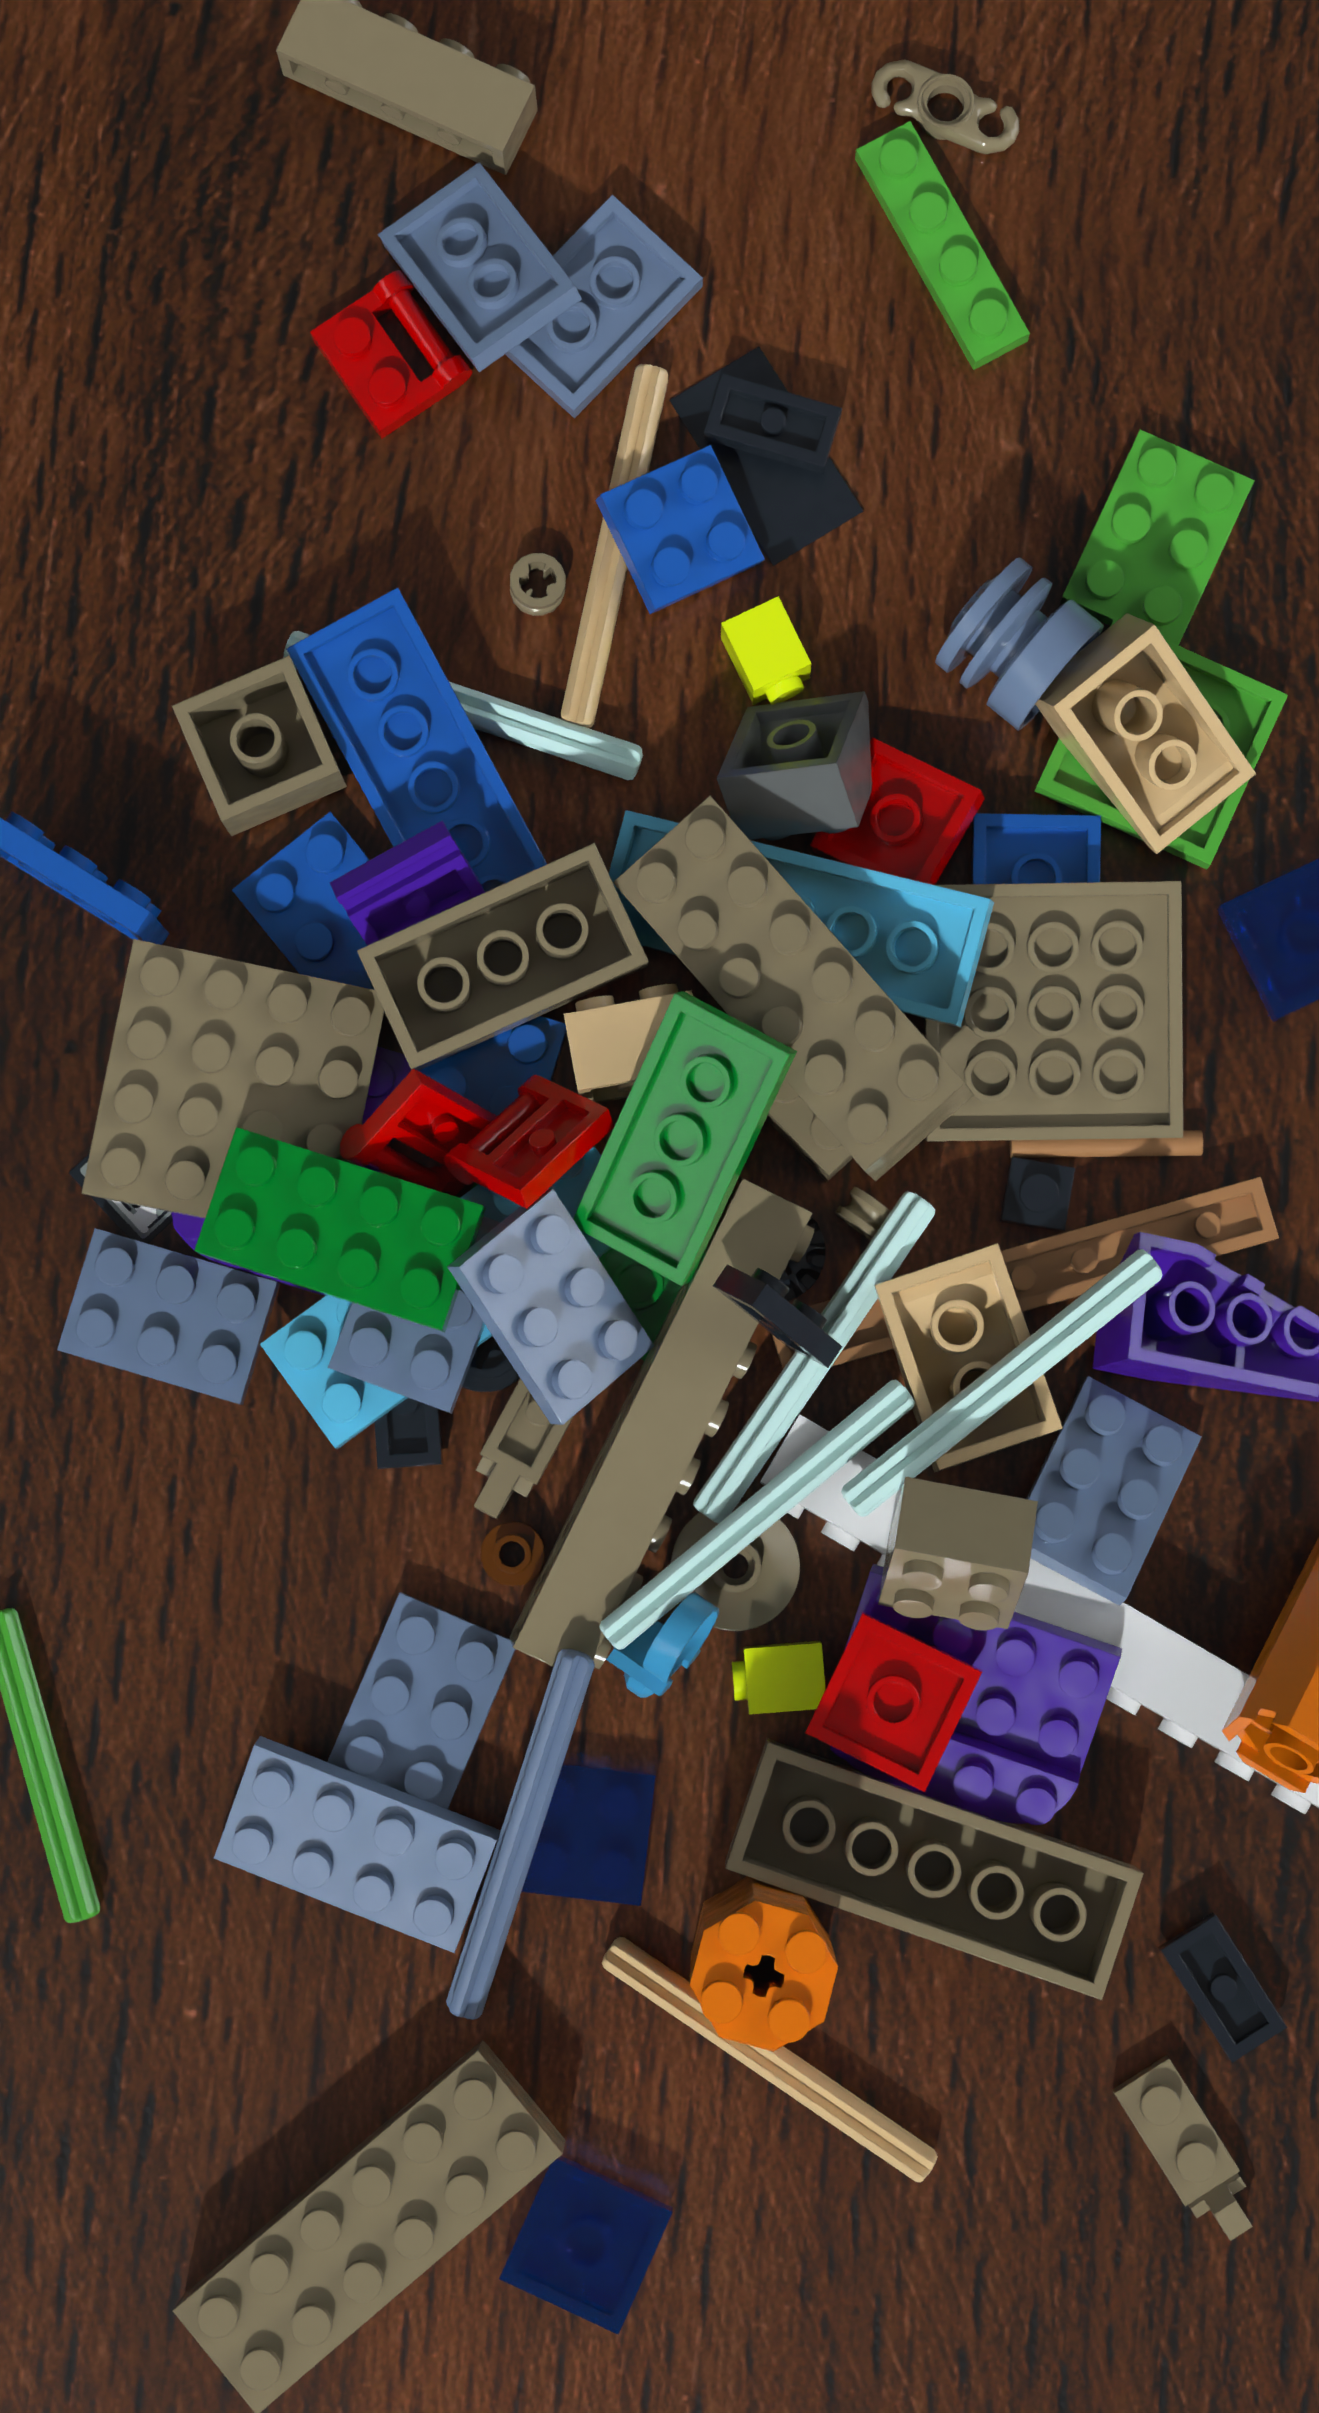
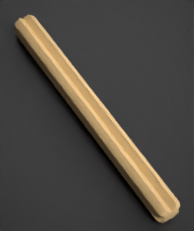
[561,364,668,728]
[602,1937,938,2182]

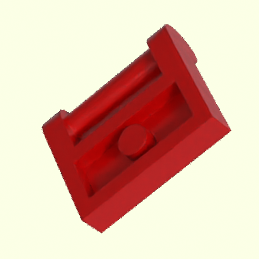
[310,270,473,439]
[339,1068,497,1196]
[443,1075,614,1209]

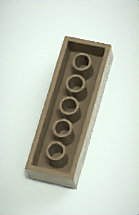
[613,796,974,1181]
[725,1738,1144,2000]
[173,2040,566,2413]

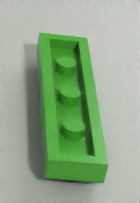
[855,121,1030,370]

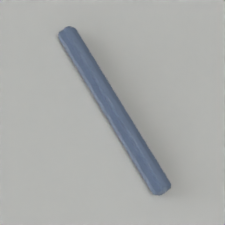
[446,1649,595,2020]

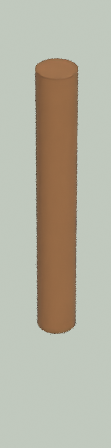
[1009,1130,1203,1158]

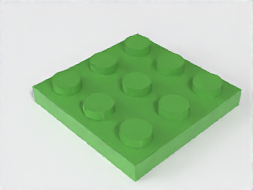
[1034,617,1288,870]

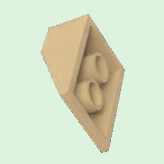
[1035,613,1256,854]
[875,1243,1063,1473]

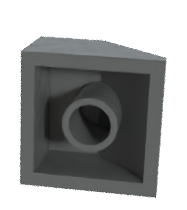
[717,691,872,841]

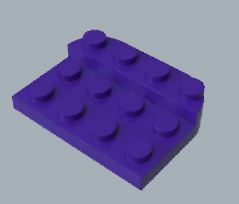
[830,1563,1122,1825]

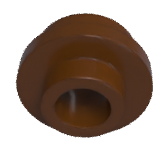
[480,1522,545,1586]

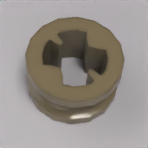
[510,553,566,616]
[835,1186,891,1241]

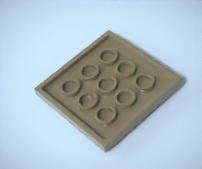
[924,881,1183,1142]
[81,939,384,1219]

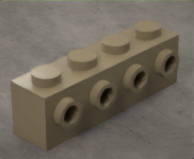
[276,0,538,175]

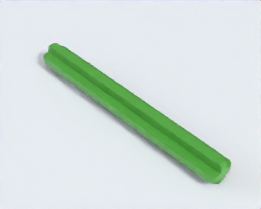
[0,1608,100,1923]

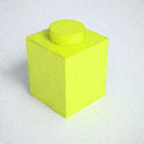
[721,596,812,705]
[732,1641,826,1714]

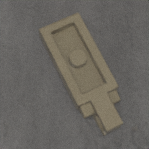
[474,1378,575,1520]
[1112,2055,1253,2241]

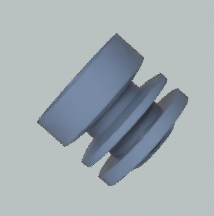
[935,558,1104,731]

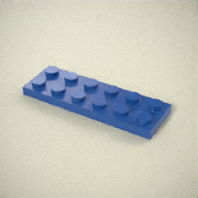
[286,588,547,892]

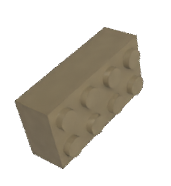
[357,843,649,1071]

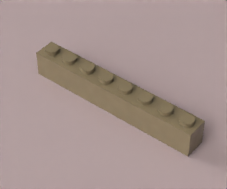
[509,1177,814,1669]

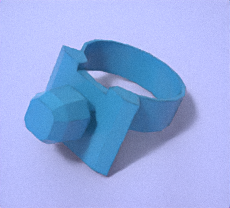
[606,1592,719,1698]

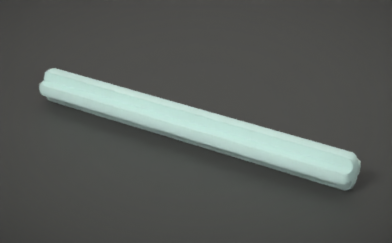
[283,631,643,780]
[693,1191,935,1523]
[841,1249,1162,1517]
[599,1379,915,1650]

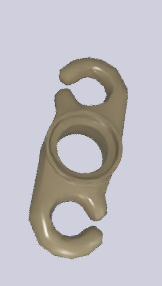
[871,59,1019,155]

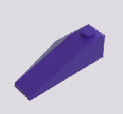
[1093,1232,1319,1402]

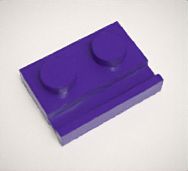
[329,820,485,946]

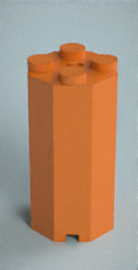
[1222,1537,1319,1793]
[690,1876,838,2052]

